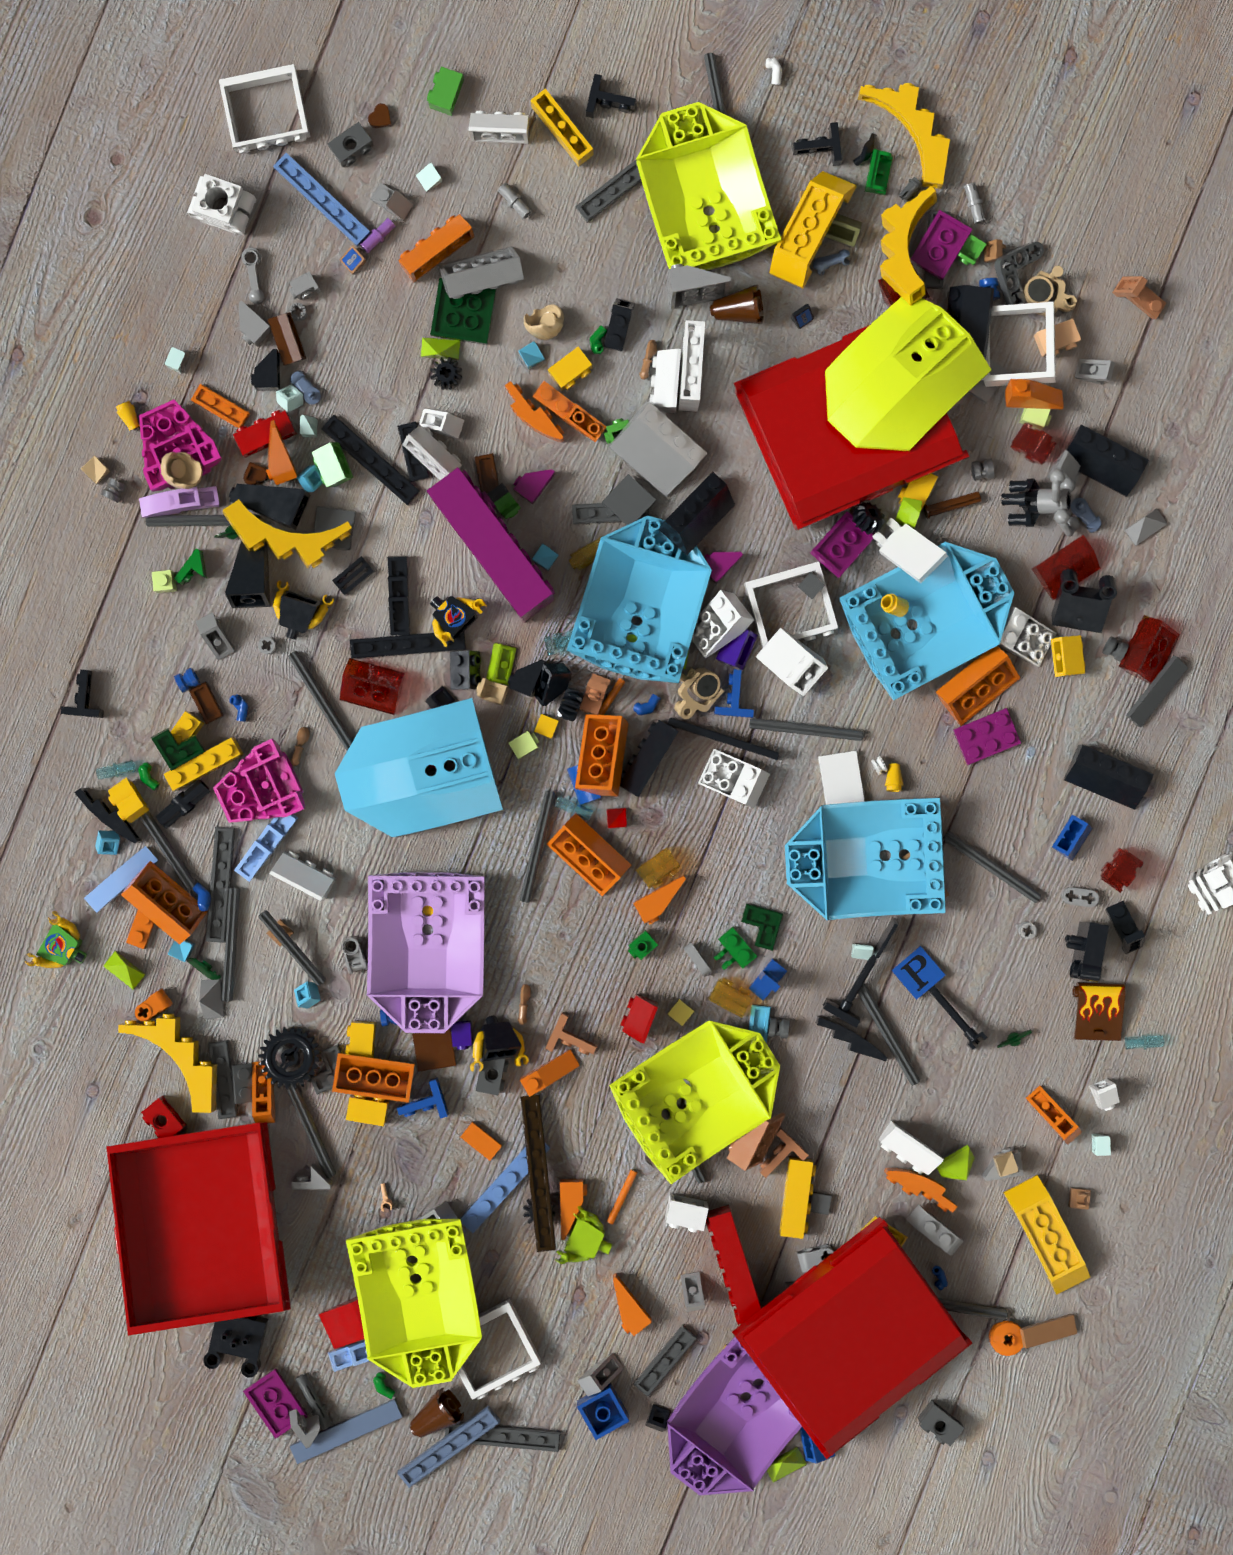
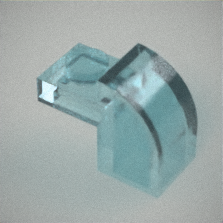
[544,630,573,656]

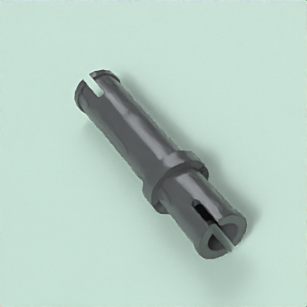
[295,1373,333,1430]

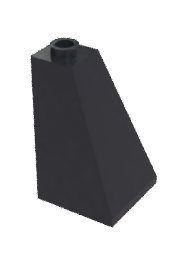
[229,484,311,530]
[225,541,270,608]

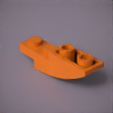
[505,381,565,442]
[532,381,607,442]
[884,1168,957,1213]

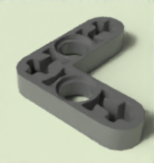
[994,242,1044,305]

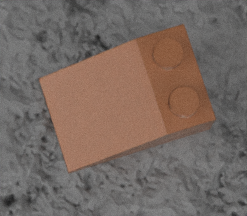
[727,1113,786,1171]

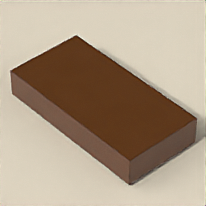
[474,453,499,494]
[189,682,224,724]

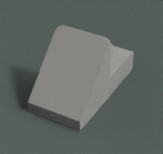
[371,183,414,221]
[1075,359,1115,385]
[292,1163,333,1190]
[680,1272,705,1312]
[289,1409,320,1449]

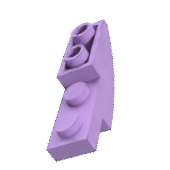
[139,486,219,518]

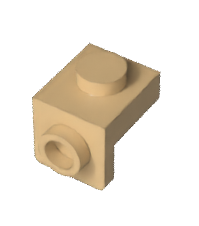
[476,678,509,706]

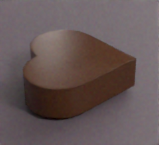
[368,103,391,128]
[243,462,268,485]

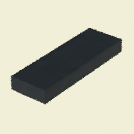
[397,422,429,482]

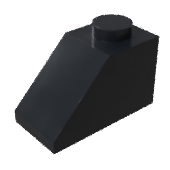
[251,349,280,391]
[507,660,545,697]
[534,663,572,706]

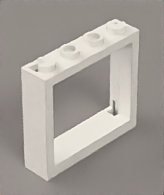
[219,64,311,154]
[981,302,1056,387]
[678,320,705,412]
[744,562,838,649]
[458,1298,541,1400]

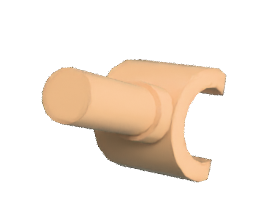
[380,1183,393,1212]

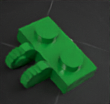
[713,927,757,970]

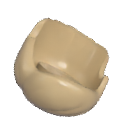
[524,304,564,340]
[160,452,203,489]

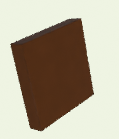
[412,1027,457,1072]

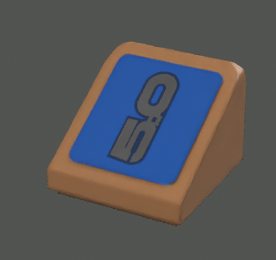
[340,245,366,275]

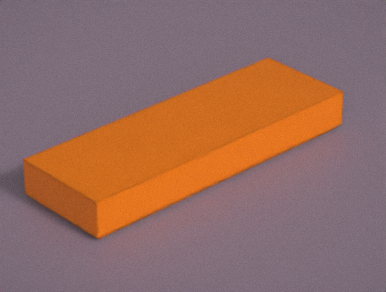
[191,384,250,428]

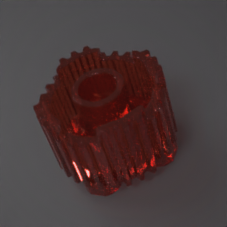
[1010,423,1057,465]
[1100,847,1143,893]

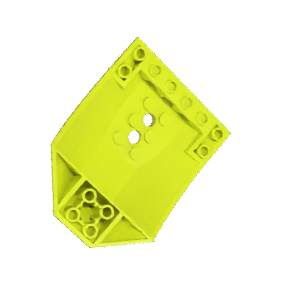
[636,102,781,271]
[825,297,991,451]
[609,1021,780,1184]
[346,1219,482,1388]

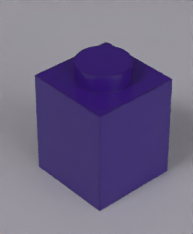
[451,1021,473,1050]

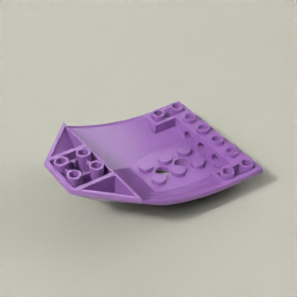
[667,1337,802,1495]

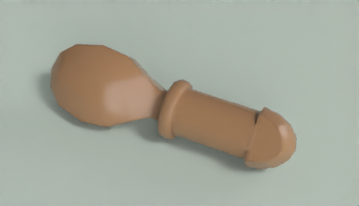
[639,340,657,380]
[291,727,309,766]
[518,984,531,1025]

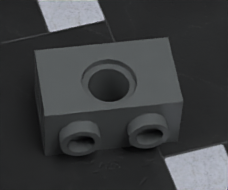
[327,121,374,167]
[476,1058,509,1095]
[918,1400,965,1447]

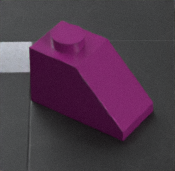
[513,469,555,505]
[704,552,743,584]

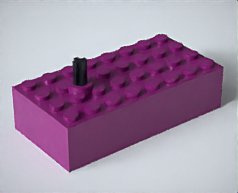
[427,467,555,623]

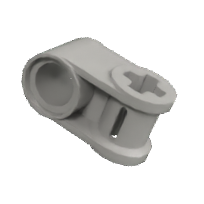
[342,936,368,975]
[797,1244,834,1272]

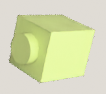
[1019,408,1051,430]
[152,570,177,593]
[509,731,539,759]

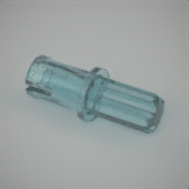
[96,760,136,779]
[555,796,593,821]
[1125,1035,1164,1050]

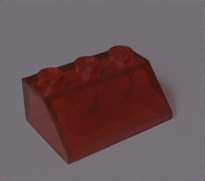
[1031,535,1101,600]
[1119,615,1180,684]
[339,658,405,715]

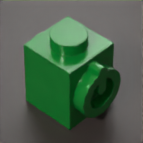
[628,929,658,960]

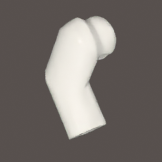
[766,57,782,85]

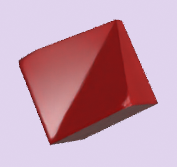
[606,808,627,828]

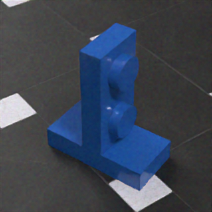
[714,669,754,718]
[748,959,787,1001]
[397,1077,449,1119]

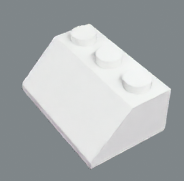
[469,111,529,144]
[650,349,681,413]
[403,425,462,480]
[269,851,336,901]
[878,1121,944,1175]

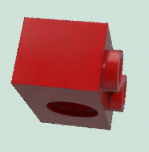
[141,1095,187,1138]

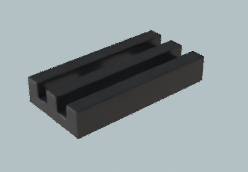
[332,556,374,595]

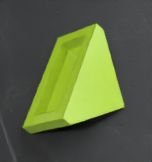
[421,337,461,360]
[104,951,146,990]
[937,1145,975,1181]
[767,1447,807,1482]

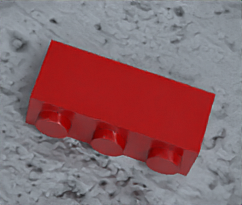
[233,410,297,458]

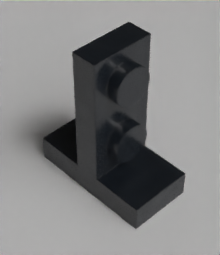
[586,74,636,118]
[792,122,842,166]
[604,298,635,351]
[61,669,104,718]
[1105,901,1145,955]

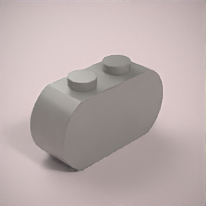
[907,1204,964,1256]

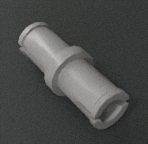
[964,182,986,224]
[498,183,532,219]

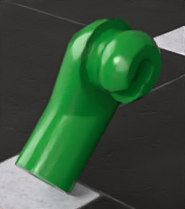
[589,325,607,354]
[138,762,160,791]
[373,1372,395,1399]

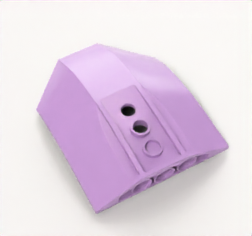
[366,872,484,1033]

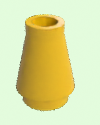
[116,401,140,431]
[885,763,904,792]

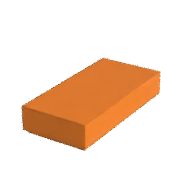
[460,1121,502,1161]

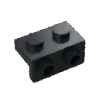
[450,650,481,690]

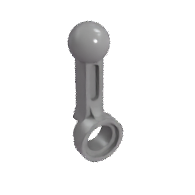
[241,247,264,304]

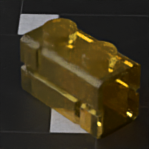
[636,847,680,889]
[707,977,753,1018]

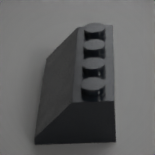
[947,285,994,360]
[1065,424,1149,497]
[659,471,735,555]
[620,720,679,797]
[1064,745,1154,810]

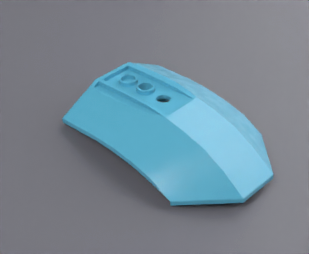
[567,515,712,683]
[839,542,1014,700]
[335,698,503,837]
[785,798,946,921]

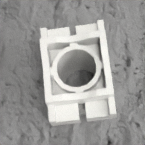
[187,174,257,236]
[1188,852,1233,915]

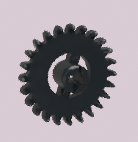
[258,1026,322,1090]

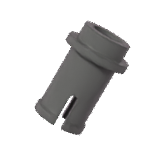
[898,177,922,202]

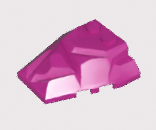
[139,399,222,492]
[213,738,305,823]

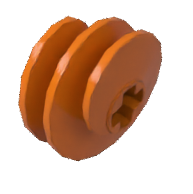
[989,1320,1023,1356]

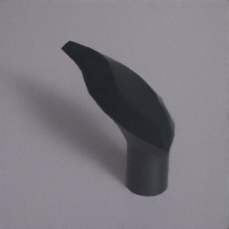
[853,133,874,166]

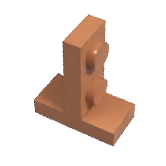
[1112,276,1166,319]
[579,673,611,715]
[545,1012,597,1055]
[759,1127,809,1178]

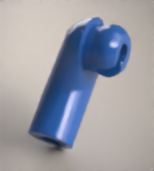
[229,694,249,722]
[633,694,661,716]
[193,883,211,911]
[932,1266,948,1291]

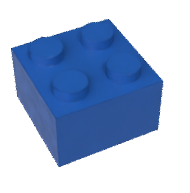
[577,1382,629,1440]

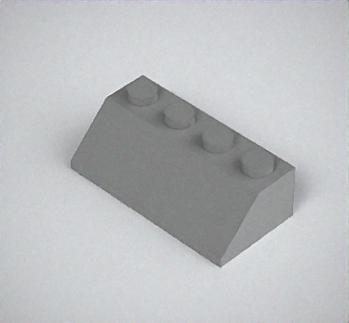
[438,247,524,299]

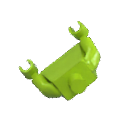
[555,1206,612,1264]

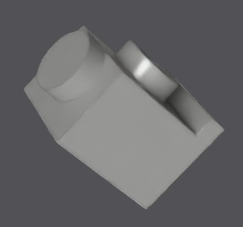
[289,271,321,300]

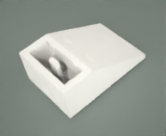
[692,590,754,658]
[998,606,1057,667]
[756,628,828,696]
[698,749,770,809]

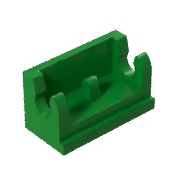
[864,149,893,195]

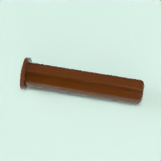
[923,492,981,519]

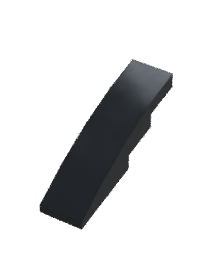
[387,555,410,636]
[74,788,142,843]
[815,1016,887,1061]

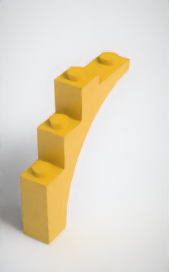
[858,83,950,189]
[880,186,937,306]
[223,499,352,568]
[118,1013,217,1113]

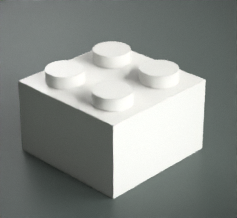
[665,1193,709,1233]

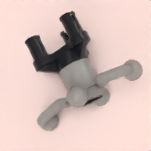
[1001,469,1079,537]

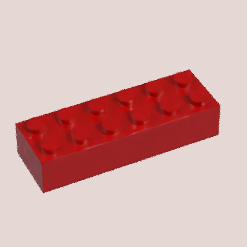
[706,1204,761,1325]

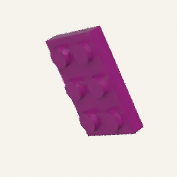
[910,210,972,280]
[810,511,874,578]
[953,708,1021,765]
[243,1368,308,1439]

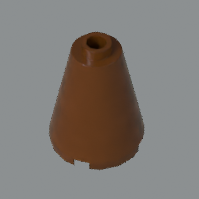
[710,285,764,324]
[410,1388,464,1438]

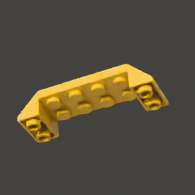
[769,171,857,289]
[1003,1175,1090,1295]

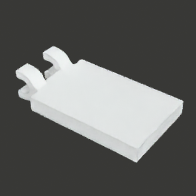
[872,518,948,583]
[818,751,864,805]

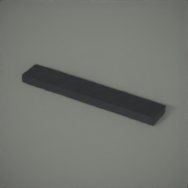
[321,415,420,506]
[350,631,466,659]
[667,718,779,760]

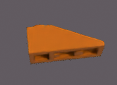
[1005,379,1064,409]
[266,420,297,485]
[633,875,686,925]
[520,1049,580,1097]
[252,1061,275,1123]
[1026,1086,1082,1145]
[560,1179,587,1240]
[613,1273,652,1336]

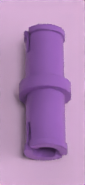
[360,218,396,254]

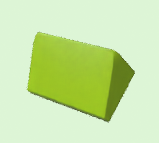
[895,497,922,529]
[486,643,517,685]

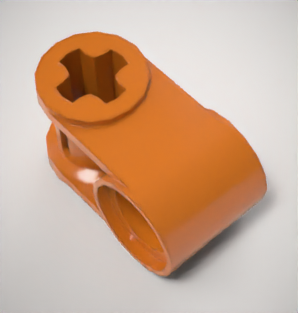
[135,988,173,1021]

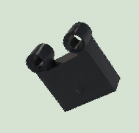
[1051,569,1117,633]
[1065,922,1109,982]
[203,1316,269,1378]

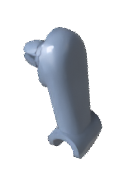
[813,249,850,276]
[290,371,321,405]
[1070,498,1102,533]

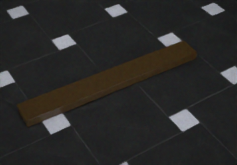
[520,1095,556,1252]

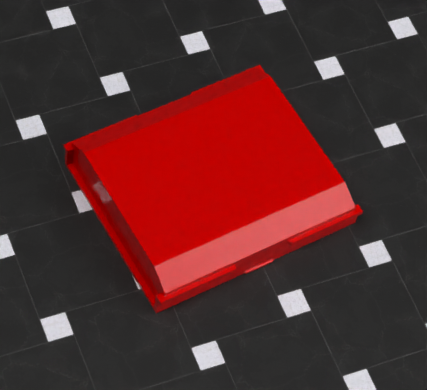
[734,324,969,530]
[106,1122,291,1336]
[732,1217,973,1459]

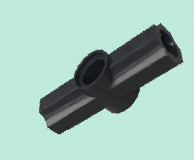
[155,779,211,829]

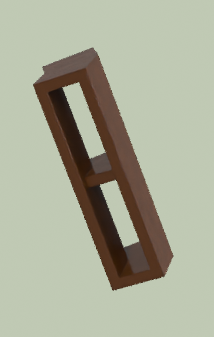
[268,312,307,366]

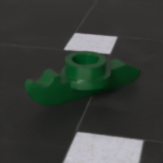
[214,526,238,540]
[187,958,221,980]
[997,1030,1032,1048]

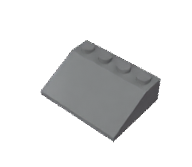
[666,264,731,309]
[608,402,707,497]

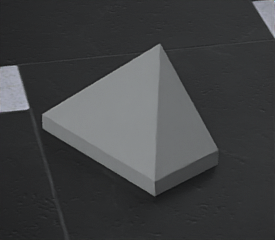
[1124,508,1167,546]
[199,979,224,1019]

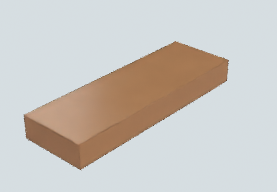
[1020,1314,1077,1349]

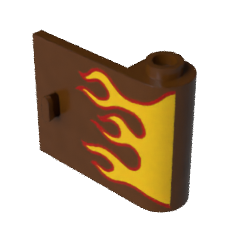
[1072,982,1126,1041]

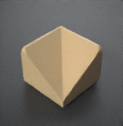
[81,456,111,484]
[993,1151,1019,1177]

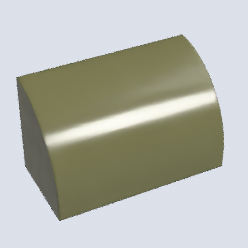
[825,214,862,247]

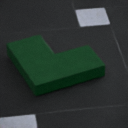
[151,728,205,771]
[741,903,783,951]

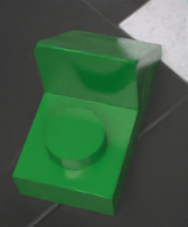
[174,548,207,585]

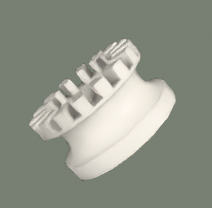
[871,756,888,775]

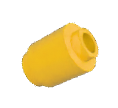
[881,594,909,617]

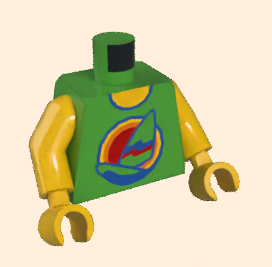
[25,911,87,968]

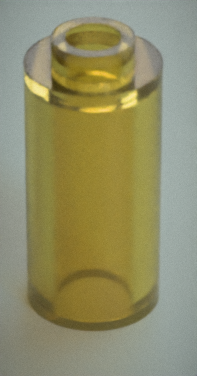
[568,535,603,571]

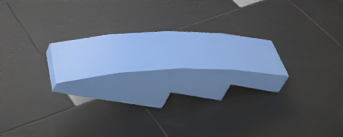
[234,814,298,882]
[84,846,158,913]
[328,1340,369,1372]

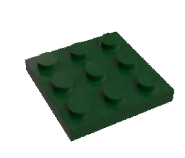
[430,278,497,345]

